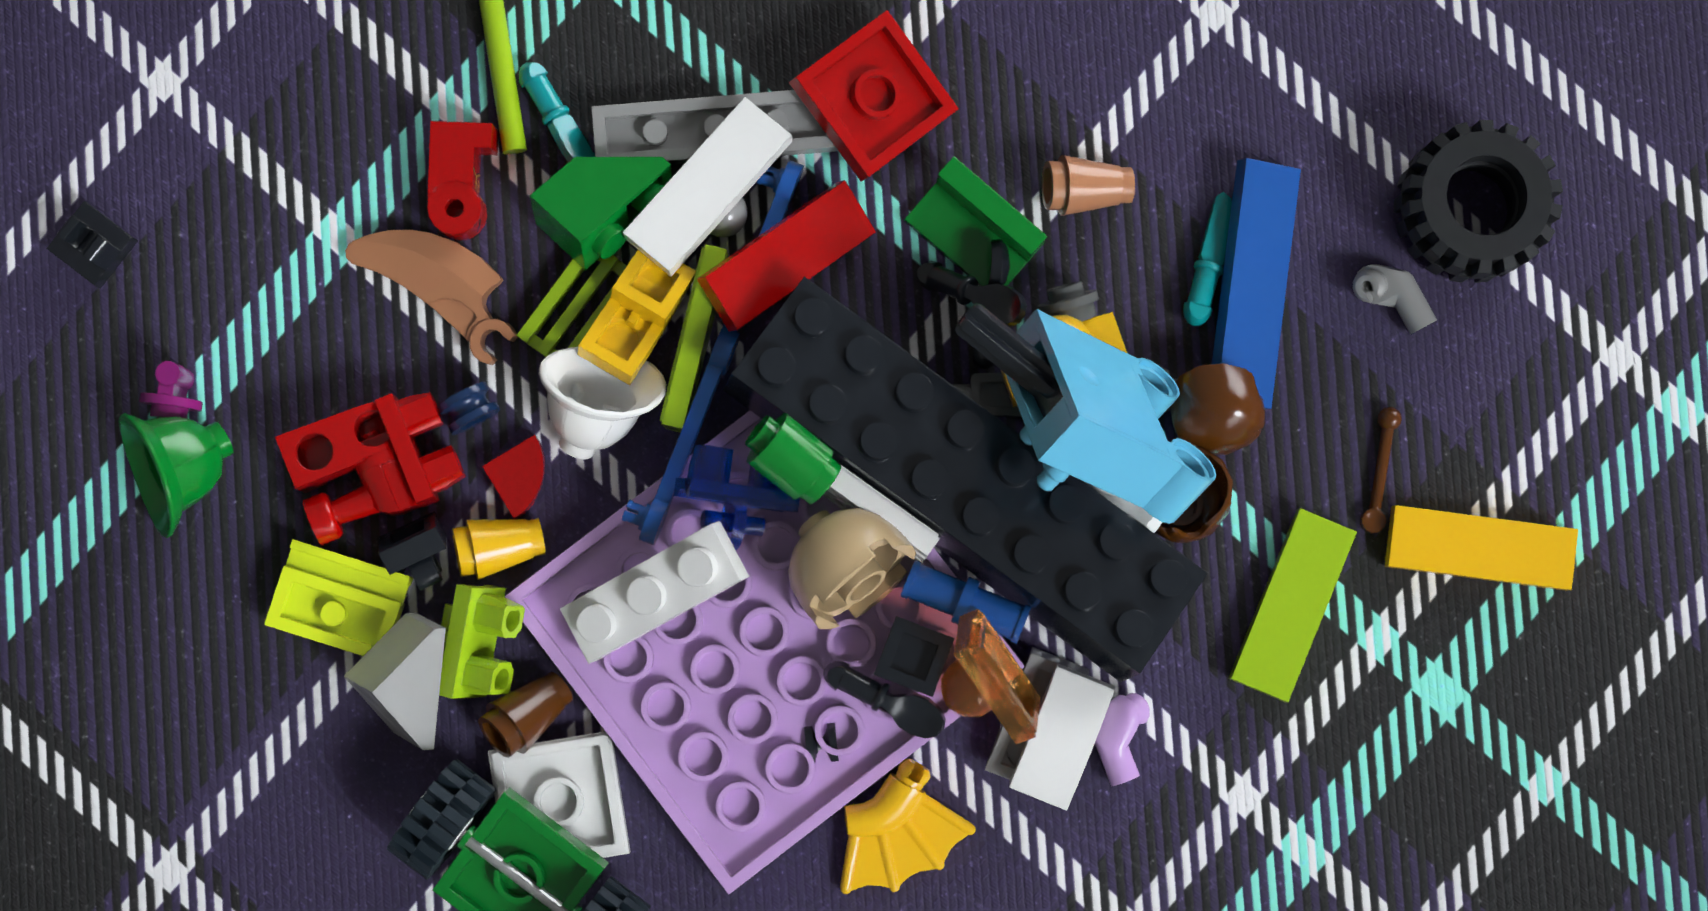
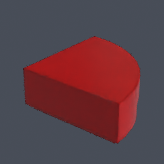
[482,435,545,519]

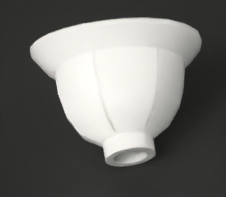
[539,347,667,459]

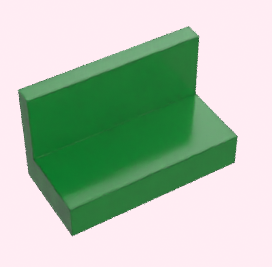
[904,156,1047,286]

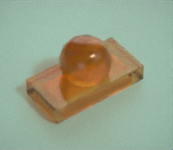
[940,609,1040,745]

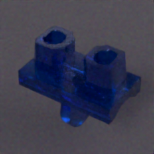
[673,445,800,550]

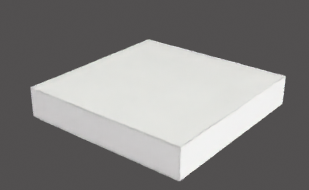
[488,731,631,858]

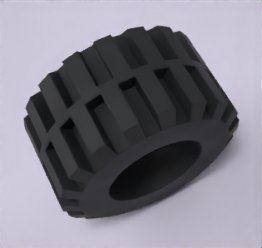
[1394,120,1563,283]

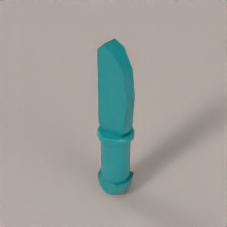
[519,62,595,162]
[1183,192,1232,326]

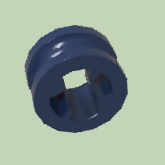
[437,382,500,435]

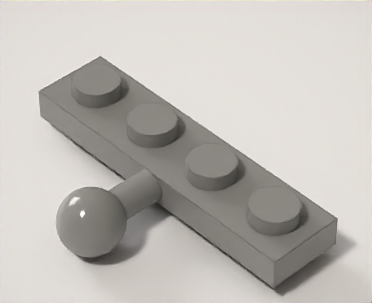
[592,90,838,237]

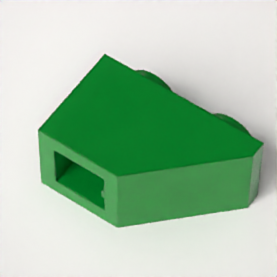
[530,157,672,270]

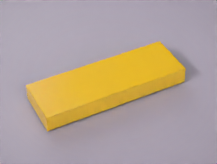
[1384,505,1578,591]

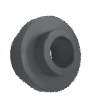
[1038,281,1099,322]

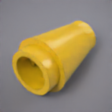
[452,518,545,580]

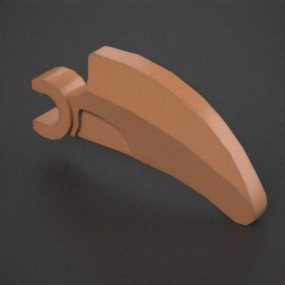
[345,230,518,365]

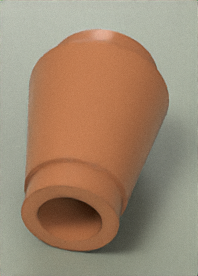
[1042,155,1135,216]

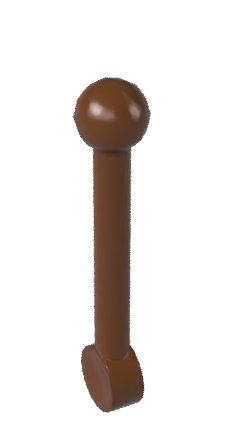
[1360,407,1402,533]

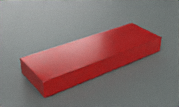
[697,180,876,331]

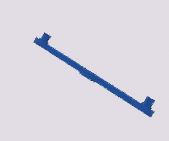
[621,160,804,545]

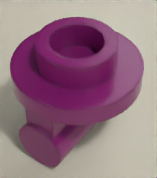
[139,361,203,419]

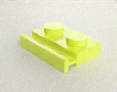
[264,539,413,656]

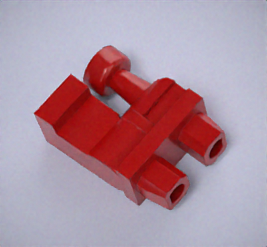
[275,392,466,545]

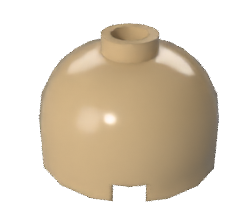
[788,508,916,629]

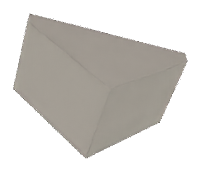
[344,613,446,750]

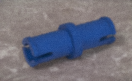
[901,560,1031,644]

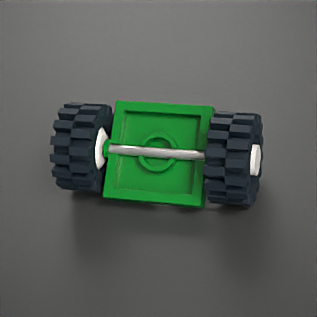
[387,759,651,911]

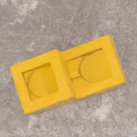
[577,250,696,385]

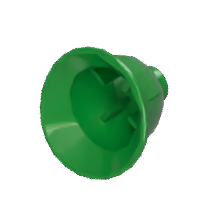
[118,413,234,538]

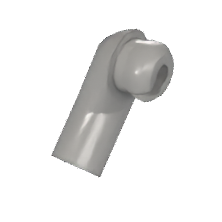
[1352,264,1437,335]

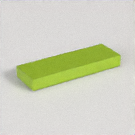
[659,244,729,433]
[1228,508,1357,702]

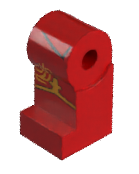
[427,121,499,241]

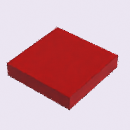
[789,10,959,182]

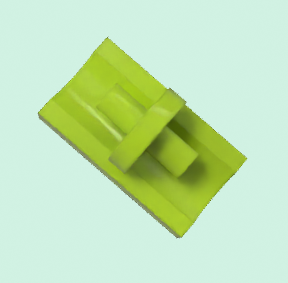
[439,584,525,699]

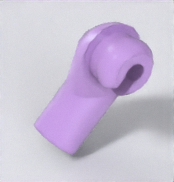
[1095,693,1150,786]

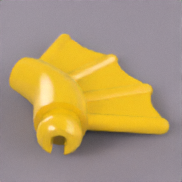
[840,758,976,894]

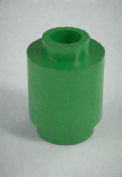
[745,413,841,505]

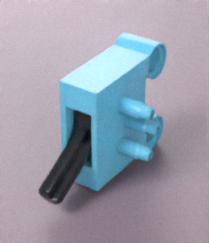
[955,303,1217,524]

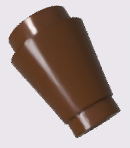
[478,672,573,758]

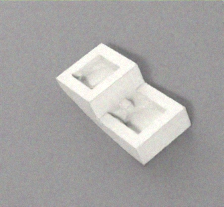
[1009,663,1115,811]

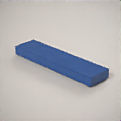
[1212,158,1301,410]

